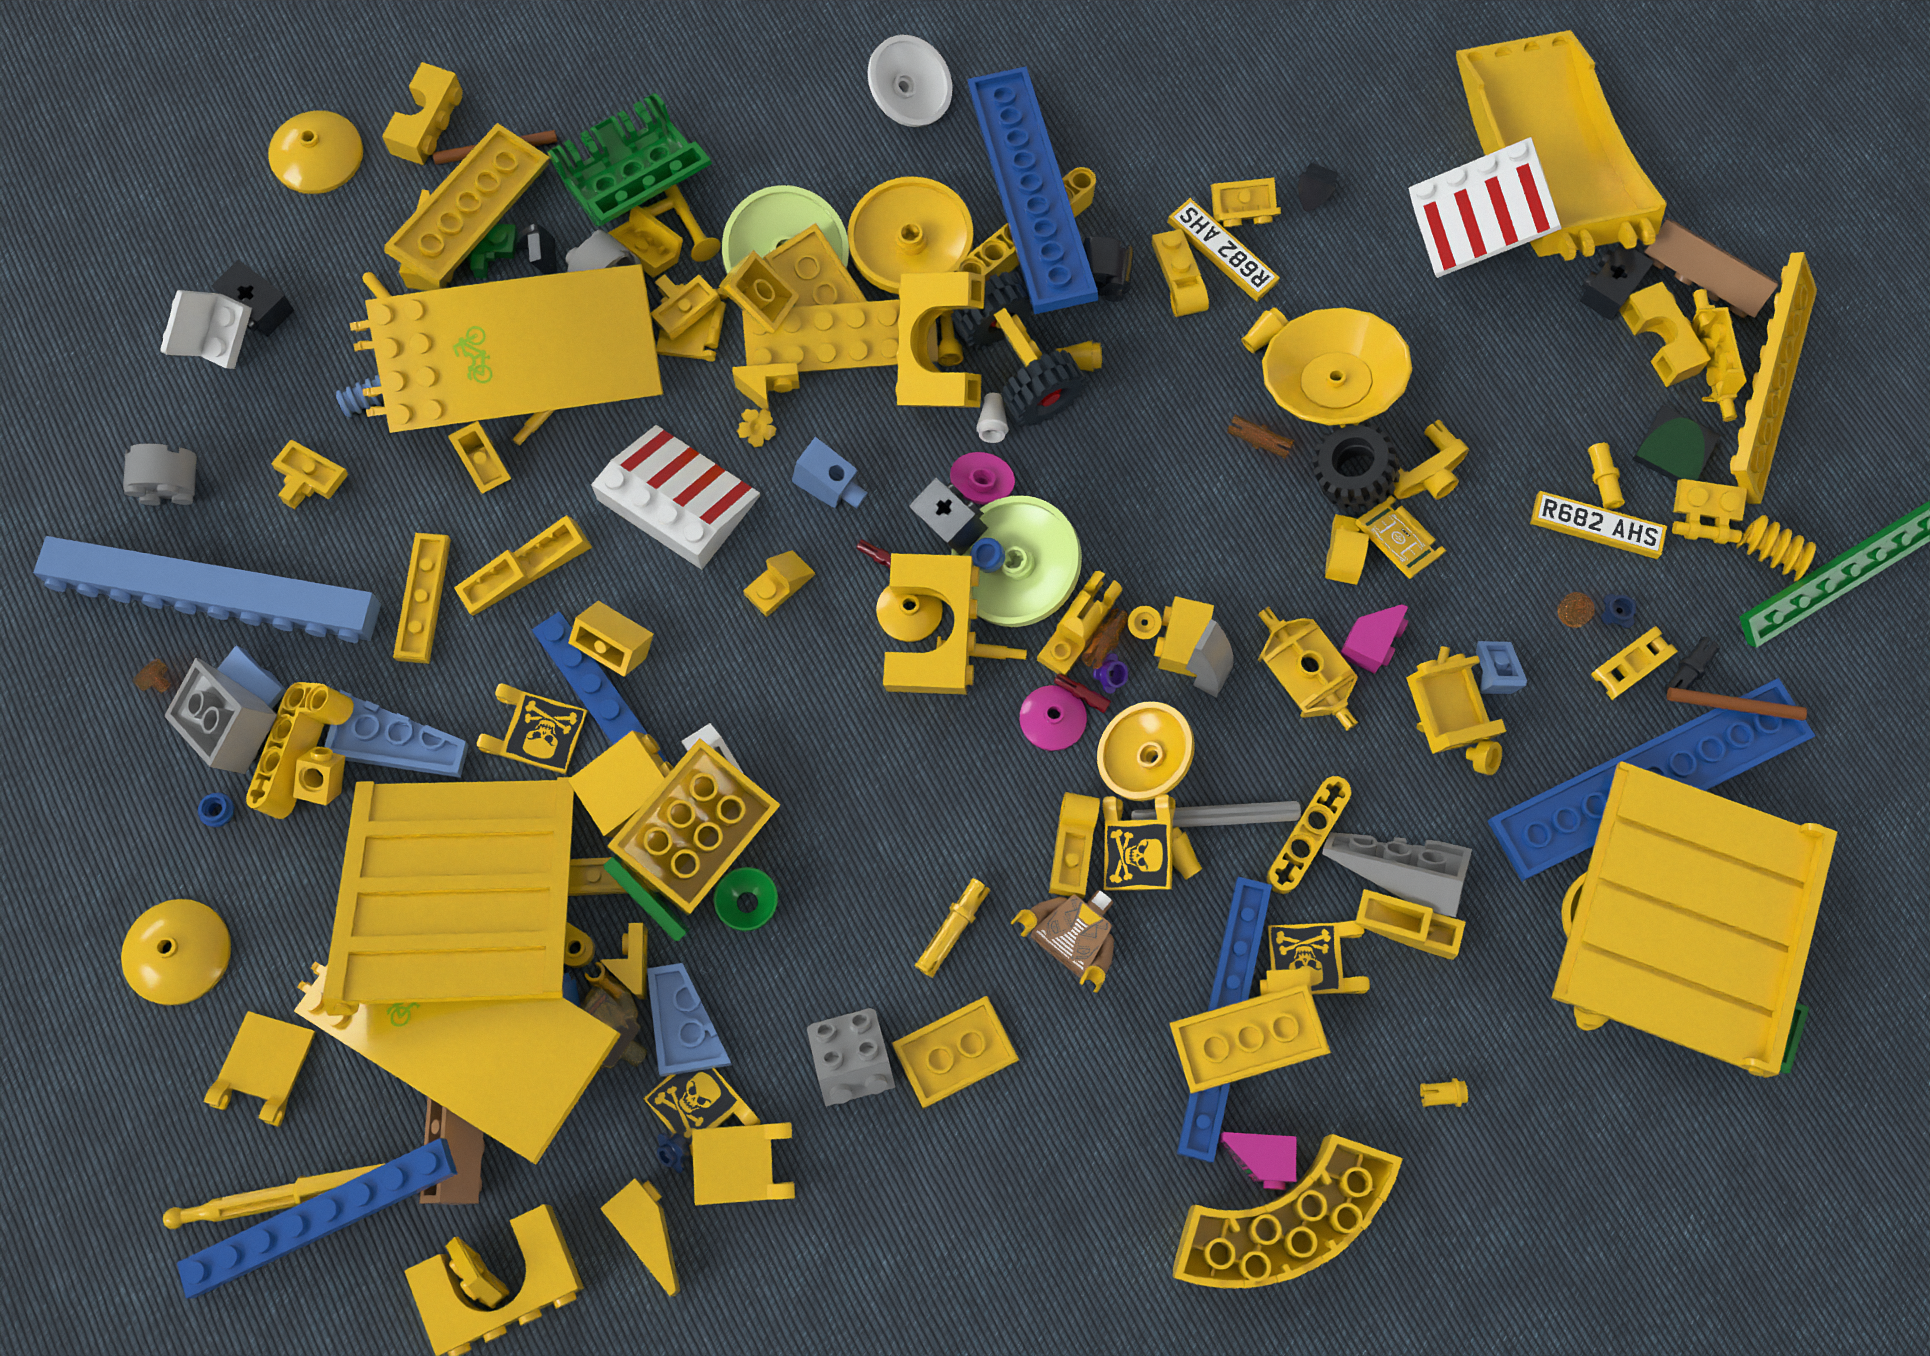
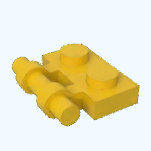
[1672,479,1747,544]

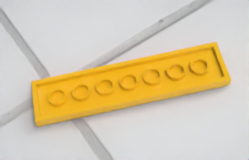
[1730,252,1817,504]

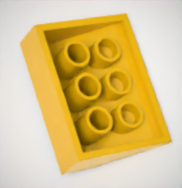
[607,738,780,916]

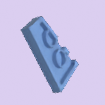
[647,963,732,1077]

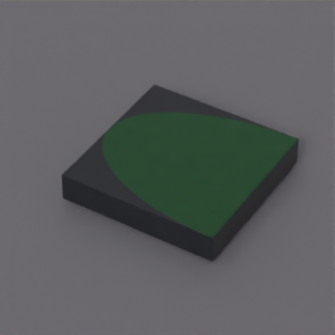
[1632,405,1721,483]

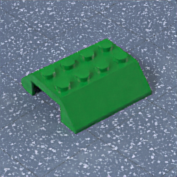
[547,93,712,227]

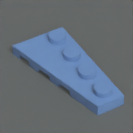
[324,690,469,778]

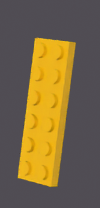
[384,123,550,288]
[742,299,938,372]

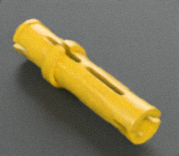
[914,878,991,978]

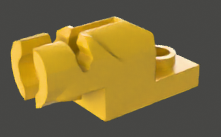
[1037,571,1122,676]

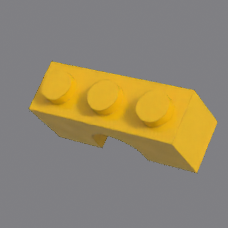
[382,62,463,165]
[1619,282,1711,388]

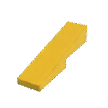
[454,515,592,616]

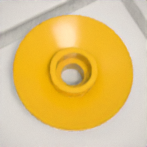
[877,586,943,642]

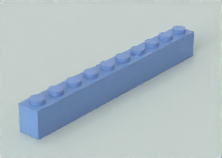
[33,536,381,643]

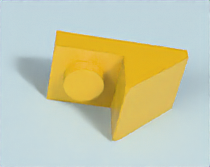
[732,362,800,411]
[448,420,511,494]
[743,550,815,617]
[600,923,648,999]

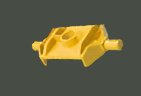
[1691,289,1747,422]
[1258,607,1358,731]

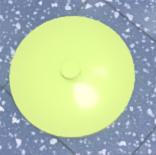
[722,185,849,307]
[951,496,1082,627]

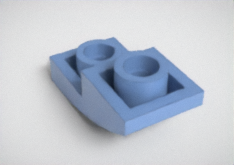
[217,645,286,709]

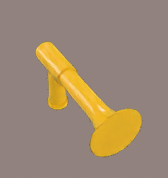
[643,184,721,262]

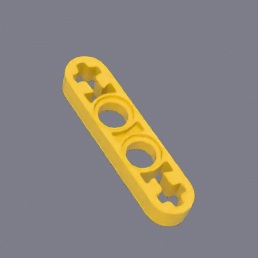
[1267,776,1351,894]

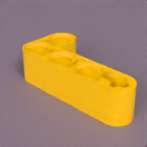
[246,682,354,819]

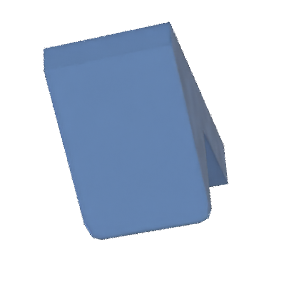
[1476,641,1527,694]

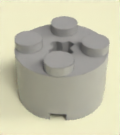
[565,229,641,272]
[123,444,197,505]

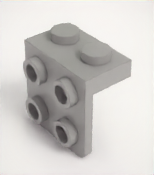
[807,1008,895,1107]

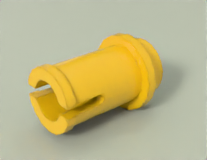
[1420,1078,1468,1107]

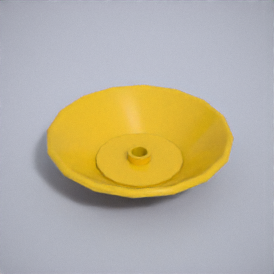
[1262,307,1413,426]

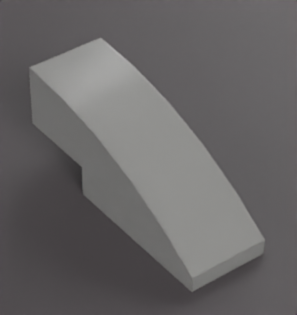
[1186,619,1234,698]

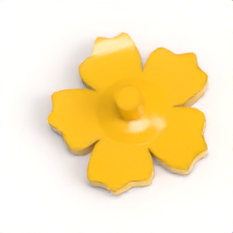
[737,409,776,448]

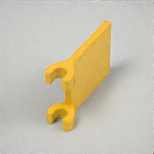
[204,1011,316,1127]
[692,1122,795,1205]

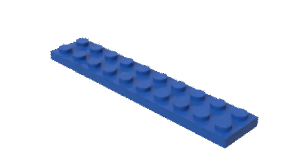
[967,66,1098,314]
[1487,678,1815,881]

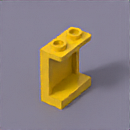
[1406,653,1506,754]
[568,730,673,838]

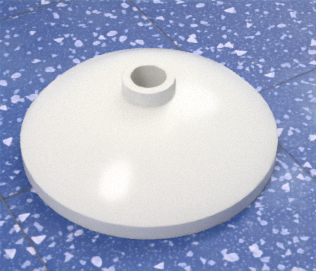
[868,35,952,127]

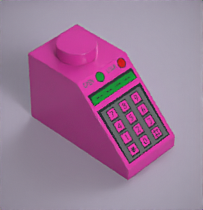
[1218,1132,1296,1190]

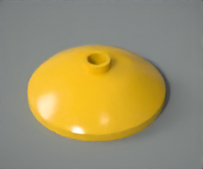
[268,110,363,194]
[1097,702,1195,801]
[121,899,231,1005]

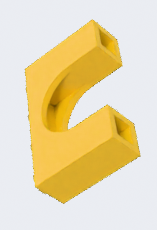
[895,272,985,408]
[883,553,980,695]
[404,1204,584,1356]

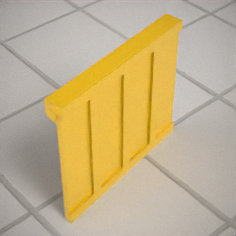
[1551,761,1837,1078]
[322,777,574,1016]

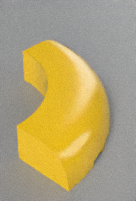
[1173,1134,1403,1288]

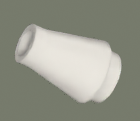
[976,393,1008,443]

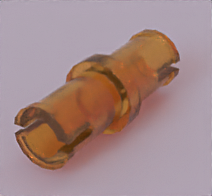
[1227,414,1294,460]
[1082,608,1129,669]

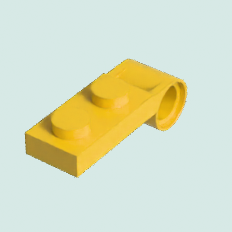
[1152,229,1209,317]
[1049,792,1100,899]

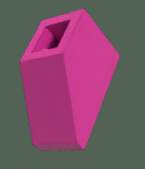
[1340,604,1408,674]

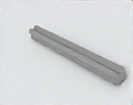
[1131,801,1301,828]

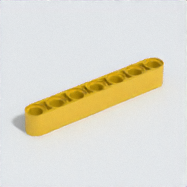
[941,167,1096,317]

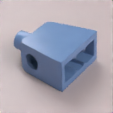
[792,437,868,509]

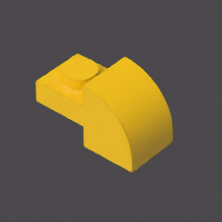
[1325,514,1369,585]

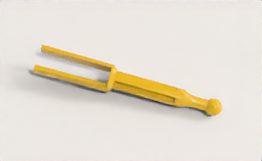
[163,1163,386,1229]

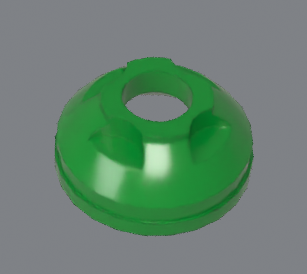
[714,867,778,932]

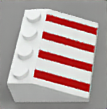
[1409,137,1562,278]
[591,425,761,570]

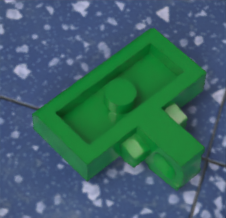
[466,224,518,278]

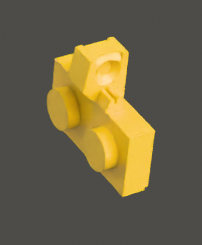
[650,274,721,340]
[272,440,348,509]
[445,1236,510,1309]

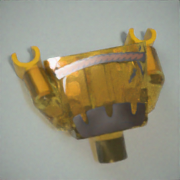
[579,962,648,1073]

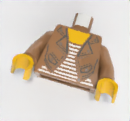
[1011,890,1115,993]

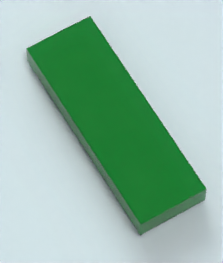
[603,855,690,942]

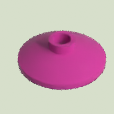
[950,452,1015,505]
[1019,685,1087,751]

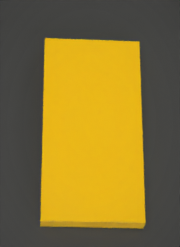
[1169,982,1331,1094]

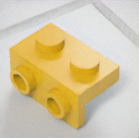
[1211,178,1281,227]
[608,206,683,278]

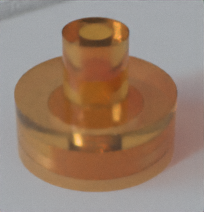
[1558,592,1595,628]
[132,658,171,694]

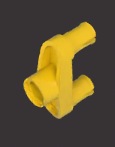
[1393,420,1469,500]

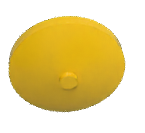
[847,177,973,294]

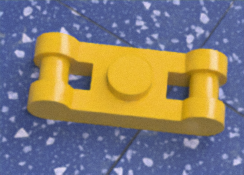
[1590,626,1678,700]

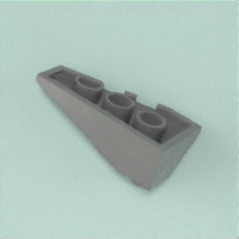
[1322,832,1472,918]

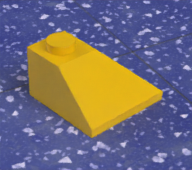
[719,250,799,334]

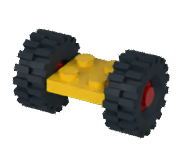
[951,271,1087,427]

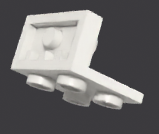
[160,290,252,369]

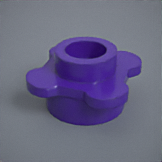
[1093,653,1128,694]

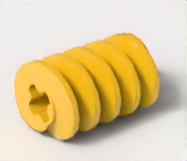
[1736,515,1816,582]

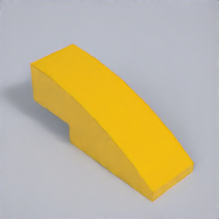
[1355,889,1466,960]

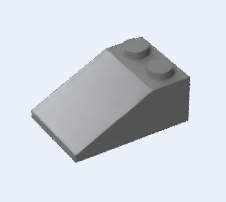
[164,658,277,774]

